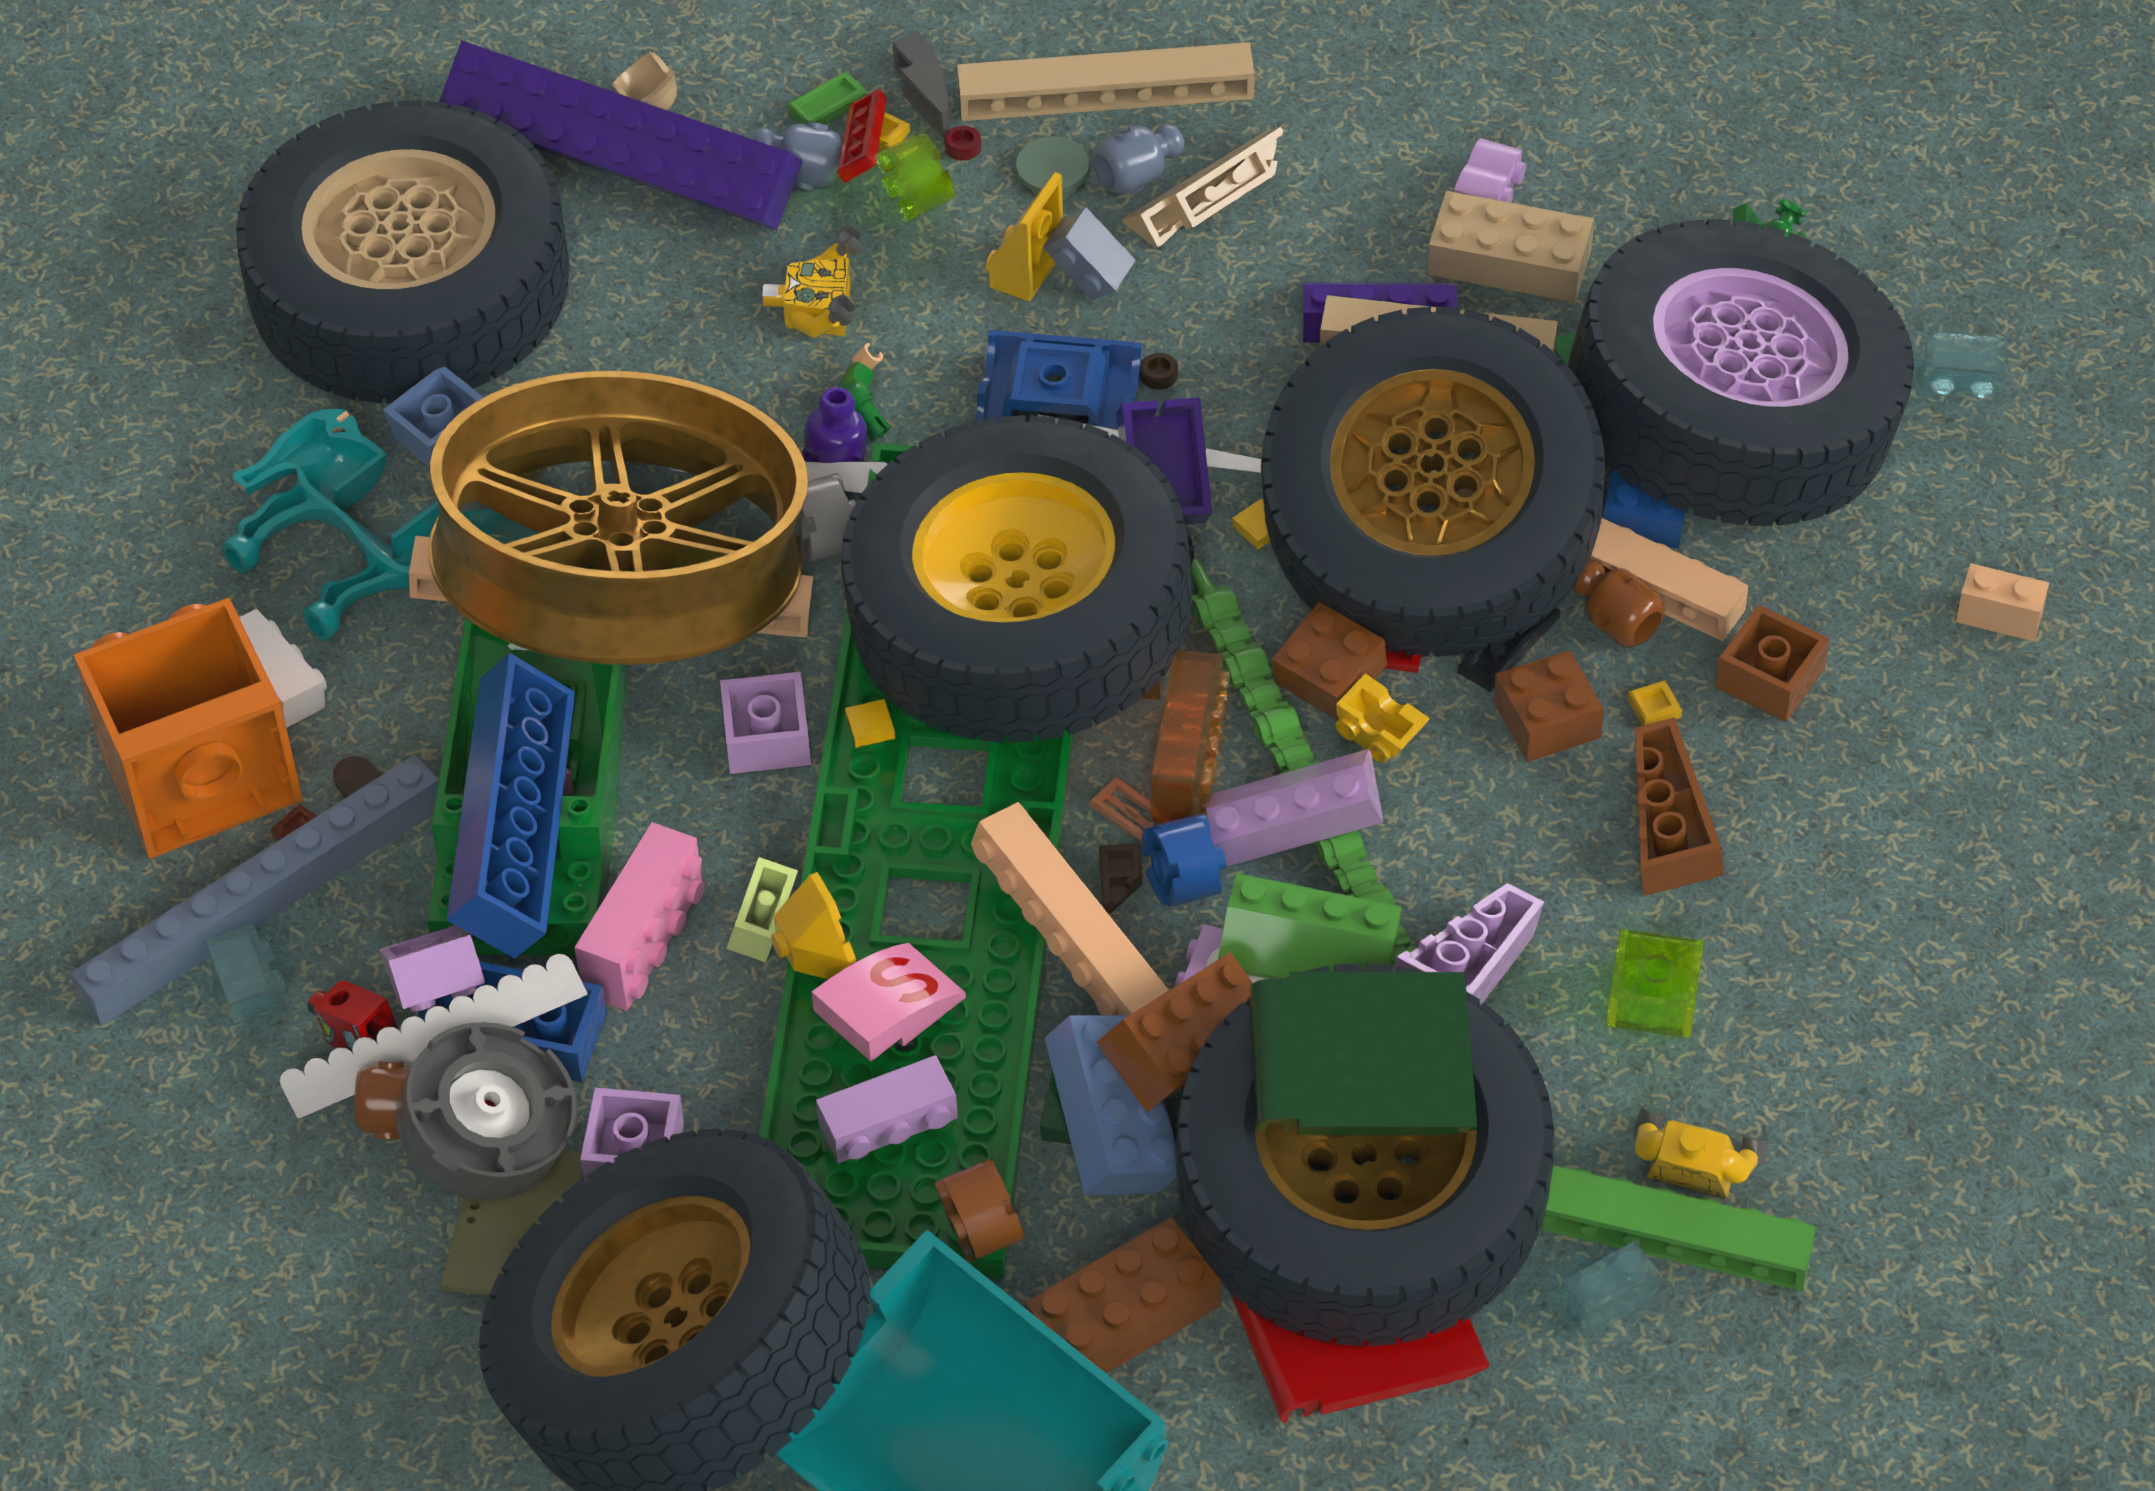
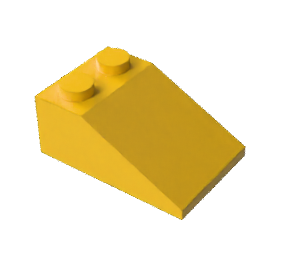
[986,172,1063,302]

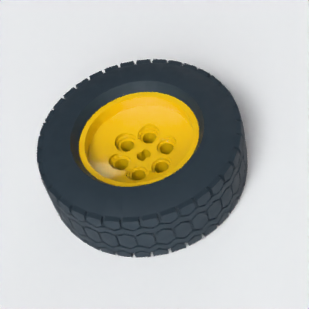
[841,415,1192,743]

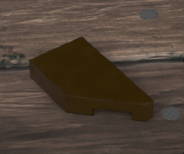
[1099,844,1142,915]

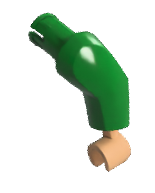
[838,343,891,442]

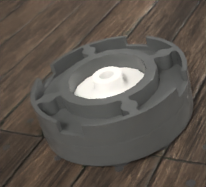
[396,1022,577,1200]

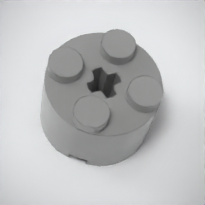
[795,473,856,562]

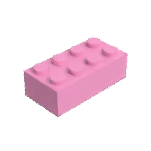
[575,822,705,1011]

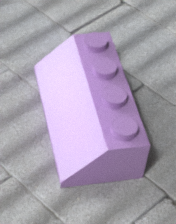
[1206,749,1384,866]

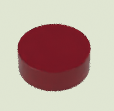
[944,126,981,161]

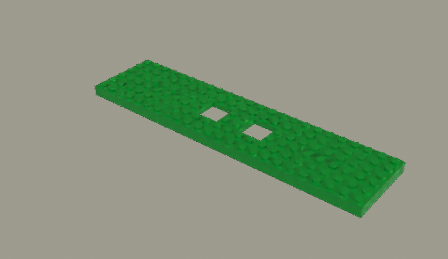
[759,443,1075,1279]

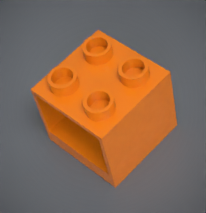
[73,598,303,859]

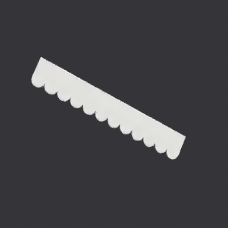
[280,954,588,1119]

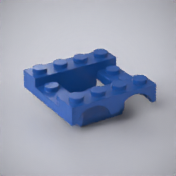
[975,330,1142,430]

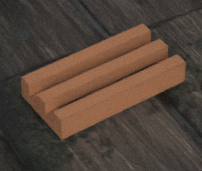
[1089,776,1176,843]

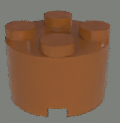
[934,1159,1025,1263]

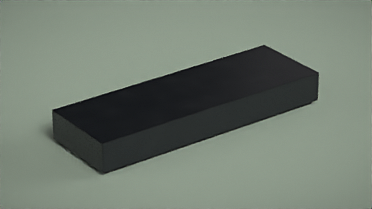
[1457,607,1561,692]

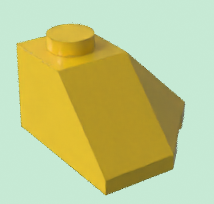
[771,872,856,979]

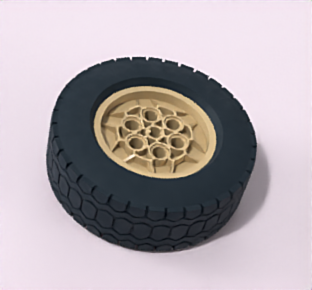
[236,100,569,404]

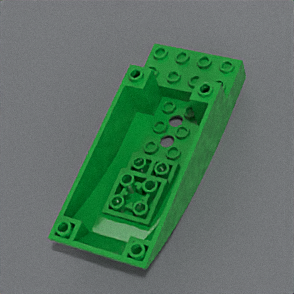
[427,617,627,956]

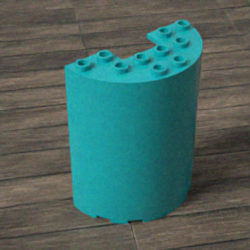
[774,1230,1169,1491]

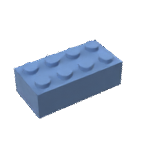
[1045,1015,1177,1195]

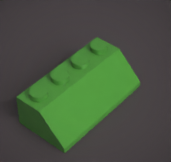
[1218,873,1402,979]

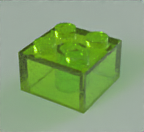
[1606,929,1704,1038]

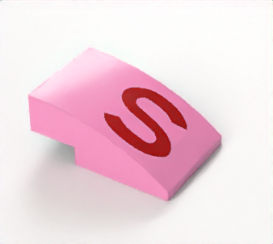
[812,943,966,1062]

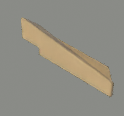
[1121,127,1283,248]

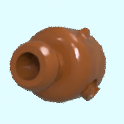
[1573,560,1665,648]
[354,1061,411,1139]

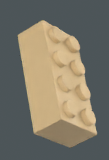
[1427,191,1594,303]

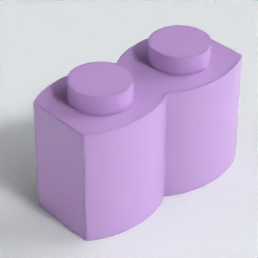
[1454,138,1526,203]

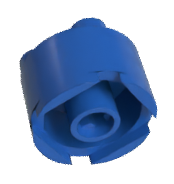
[1142,814,1226,907]

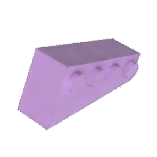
[1392,883,1544,1007]

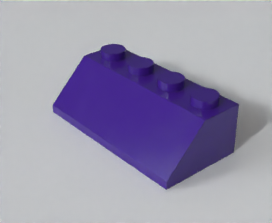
[1303,282,1457,343]

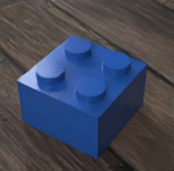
[1603,468,1686,549]

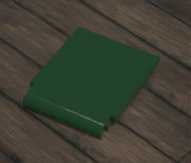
[1249,971,1477,1135]

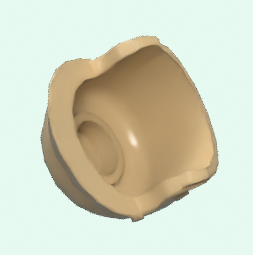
[611,52,677,111]

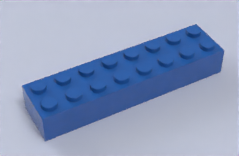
[446,653,575,959]

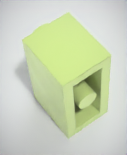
[726,857,798,963]

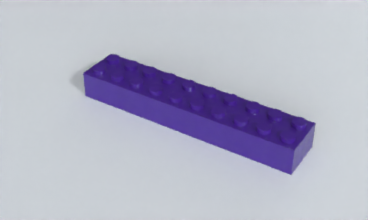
[439,40,803,231]

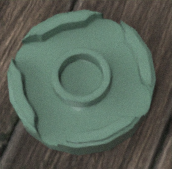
[1016,136,1090,197]

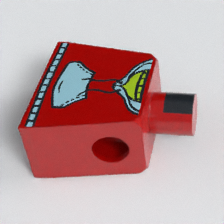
[307,980,398,1054]

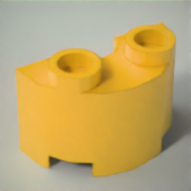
[1335,673,1430,763]

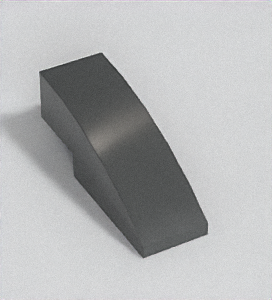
[893,31,949,138]

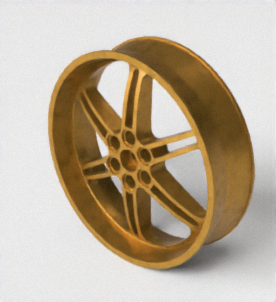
[429,371,808,665]

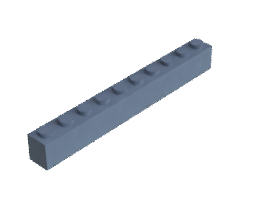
[70,755,439,1027]

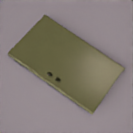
[440,1150,583,1296]

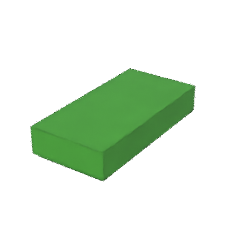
[787,71,868,124]

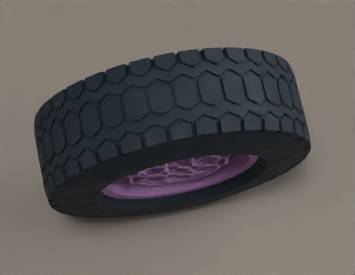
[1568,219,1914,526]

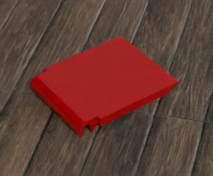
[1229,1292,1489,1423]

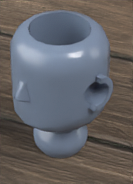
[753,121,843,191]
[1092,124,1185,195]

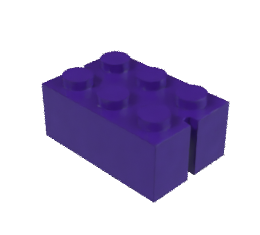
[1116,397,1212,524]

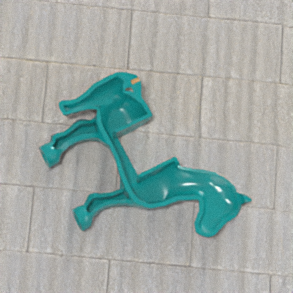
[221,409,539,642]

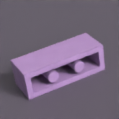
[816,1055,958,1163]

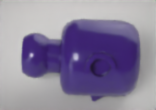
[802,387,867,463]

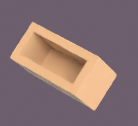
[1956,563,2049,642]

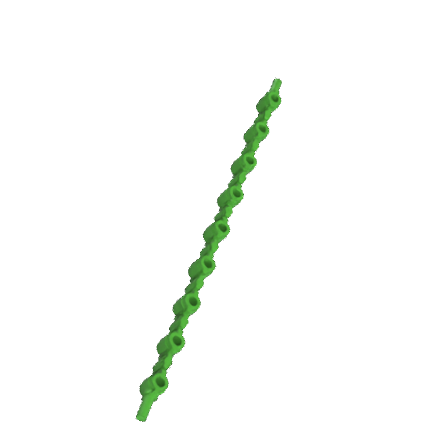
[1190,559,1417,971]

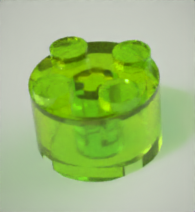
[876,132,955,222]

